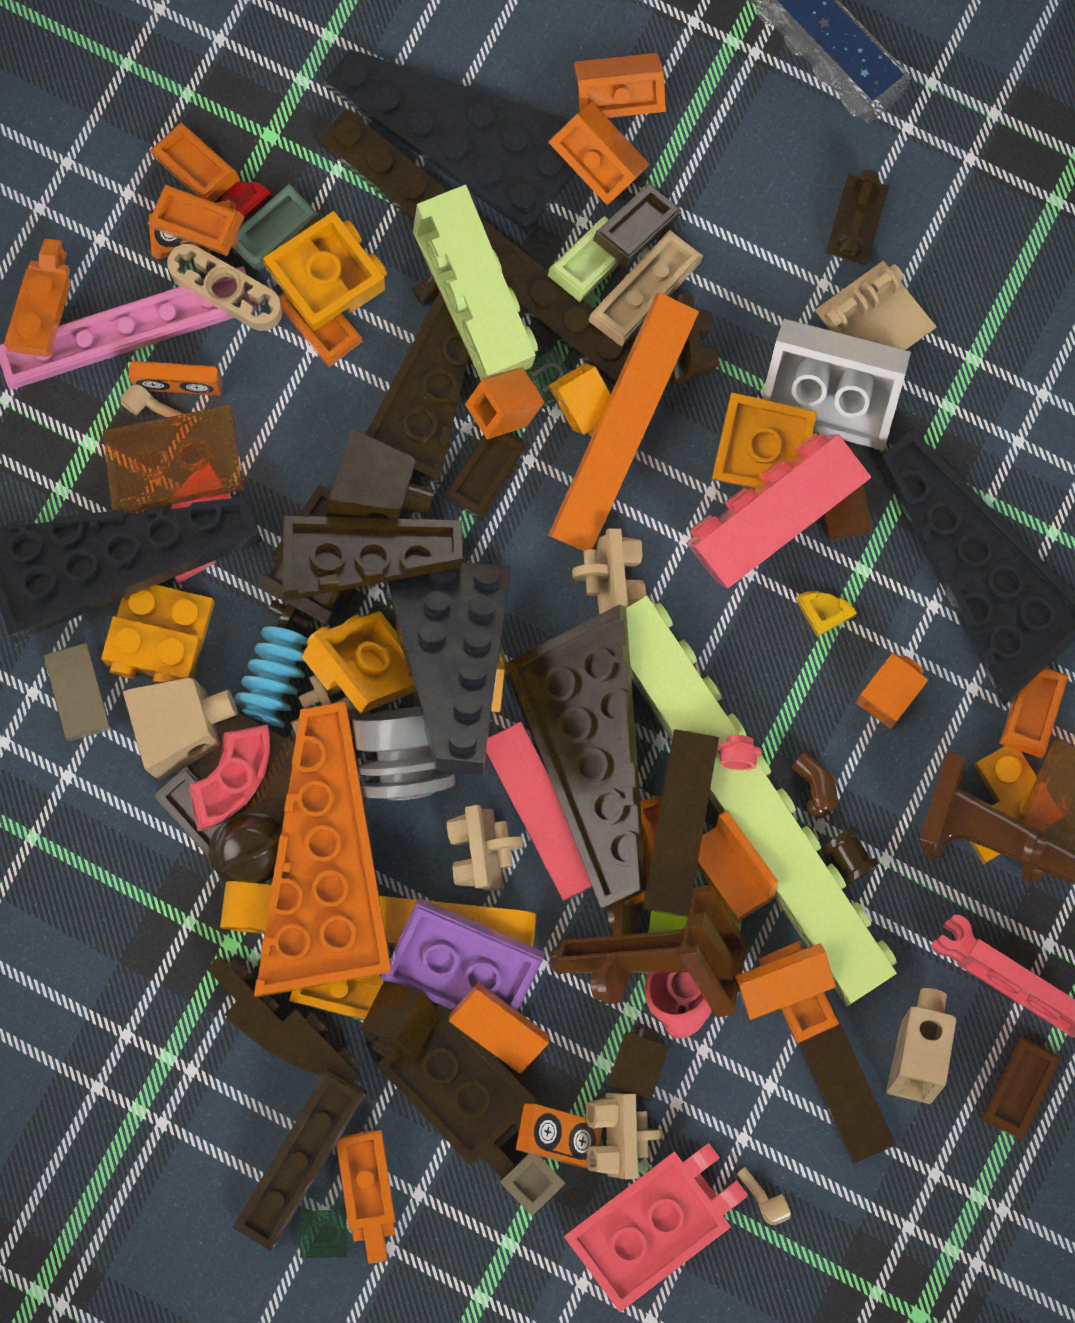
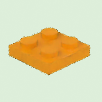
[711,392,817,489]

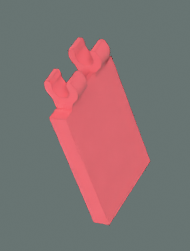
[931,914,1075,1038]
[564,1143,748,1312]

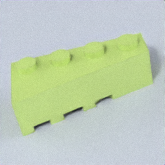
[413,184,538,381]

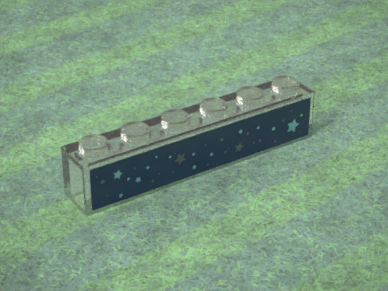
[750,0,911,125]

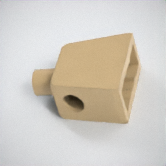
[123,678,238,780]
[886,988,956,1104]

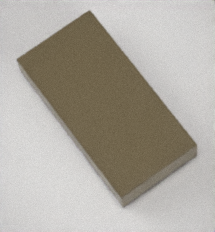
[44,643,111,742]

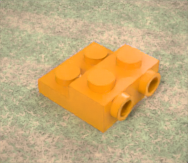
[263,211,387,331]
[101,585,215,684]
[301,611,415,714]

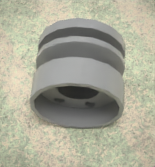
[352,707,456,801]

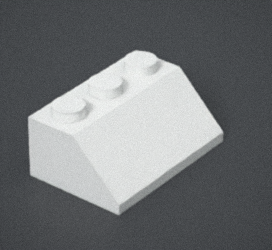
[762,319,911,451]

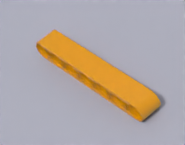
[220,881,537,947]

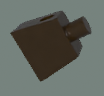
[325,429,435,519]

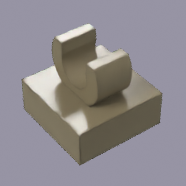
[500,1153,566,1216]

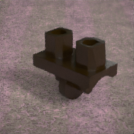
[670,294,719,385]
[256,557,342,632]

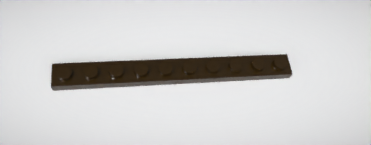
[318,108,671,388]

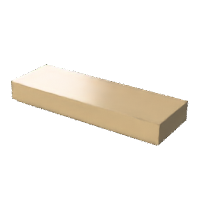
[589,230,703,347]

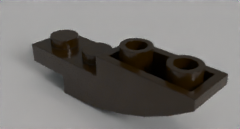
[206,956,362,1084]

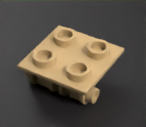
[815,260,936,350]

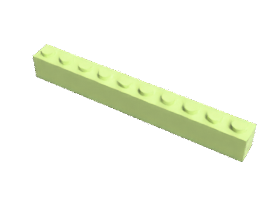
[626,596,897,1007]

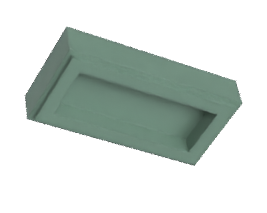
[231,184,319,274]

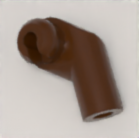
[791,751,838,818]

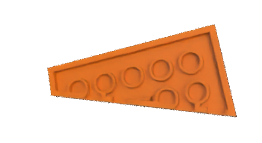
[254,702,392,997]

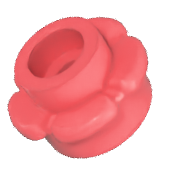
[717,735,762,771]

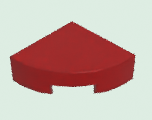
[217,181,273,223]

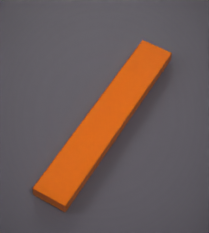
[548,293,699,551]

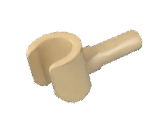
[120,385,183,423]
[737,1167,791,1225]

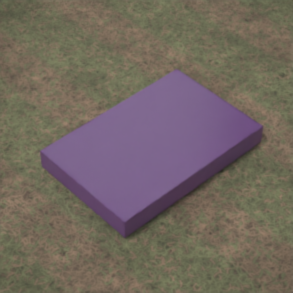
[381,897,544,1011]

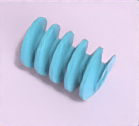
[234,626,308,728]

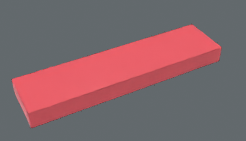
[486,722,592,902]

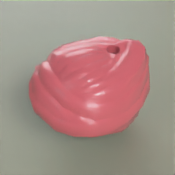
[645,972,712,1039]

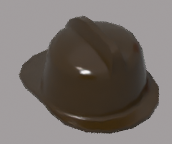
[208,798,286,883]

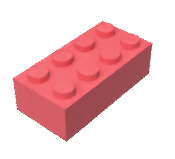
[686,433,871,589]

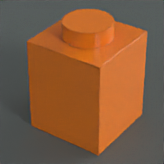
[465,367,545,439]
[856,653,929,729]

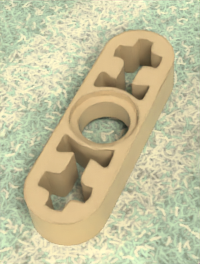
[167,244,282,331]

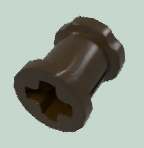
[821,826,880,886]

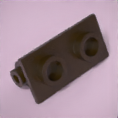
[825,170,889,265]

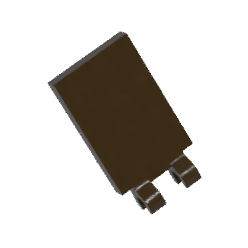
[376,1005,538,1179]

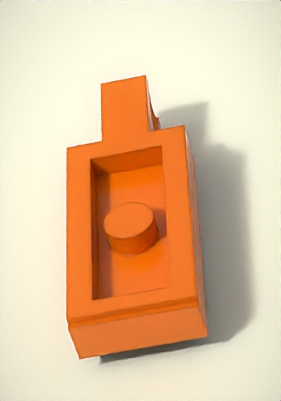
[4,238,71,357]
[336,1130,396,1264]

